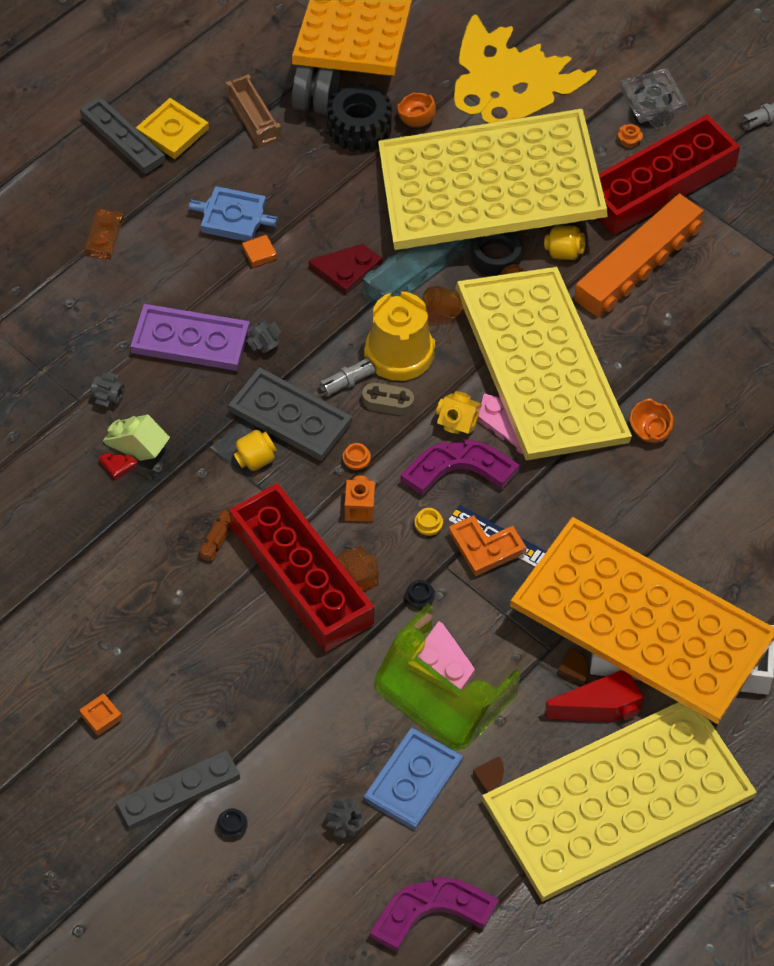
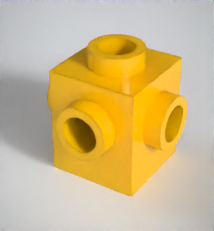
[436,391,482,434]

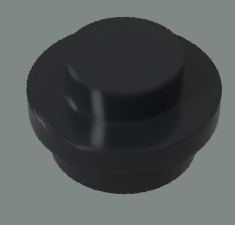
[406,580,435,608]
[217,808,248,839]

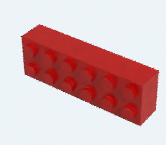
[598,114,740,235]
[229,482,374,653]

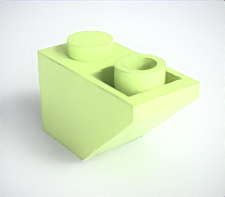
[103,414,170,461]

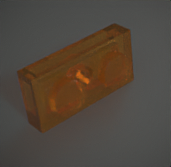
[84,209,124,260]

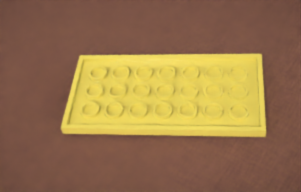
[455,267,632,461]
[482,702,757,902]

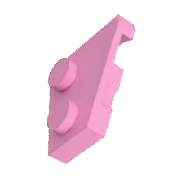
[477,394,523,454]
[409,621,475,696]

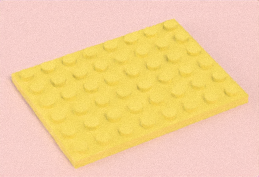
[378,109,607,250]

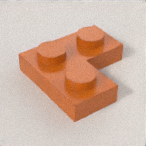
[449,515,527,577]

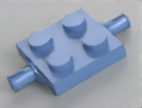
[189,186,278,241]

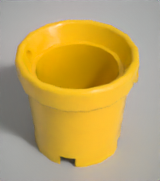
[364,292,435,381]

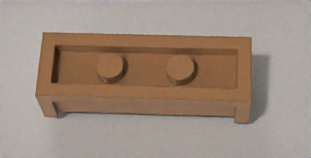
[226,74,281,148]

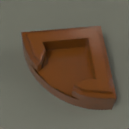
[557,647,588,686]
[473,756,504,794]

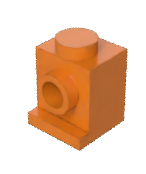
[345,476,375,522]

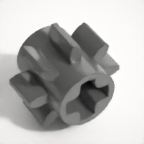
[246,319,281,353]
[90,371,125,408]
[326,799,364,838]

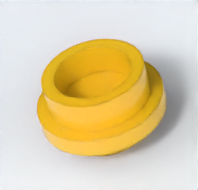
[414,508,443,536]

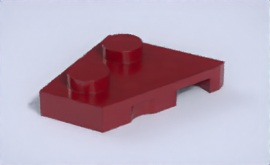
[309,244,382,295]

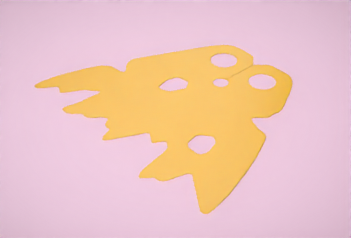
[454,15,597,123]

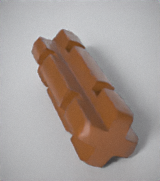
[199,510,230,562]

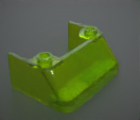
[375,603,520,750]

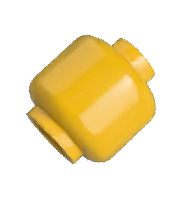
[544,225,585,260]
[234,430,277,471]

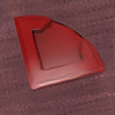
[99,453,138,481]

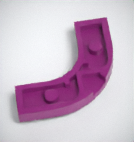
[400,440,520,496]
[370,877,499,953]

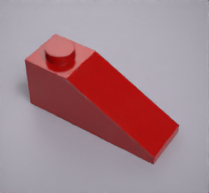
[544,670,643,722]

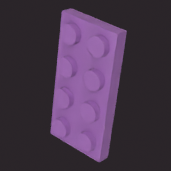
[130,304,250,371]

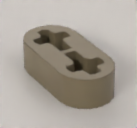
[362,383,414,415]

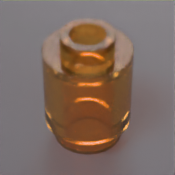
[422,286,463,318]

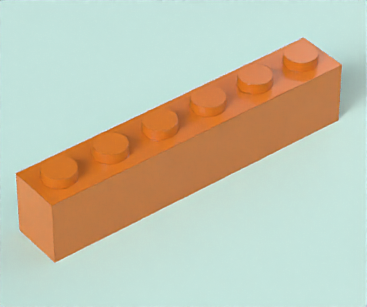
[574,193,704,318]

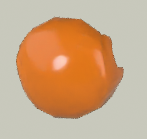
[397,93,436,128]
[630,399,675,443]

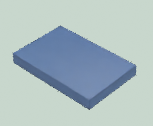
[363,727,463,831]

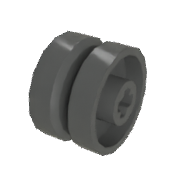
[292,65,340,116]

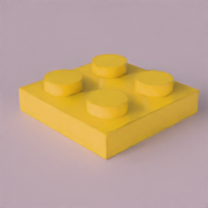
[136,98,209,159]

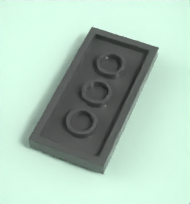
[228,367,352,461]

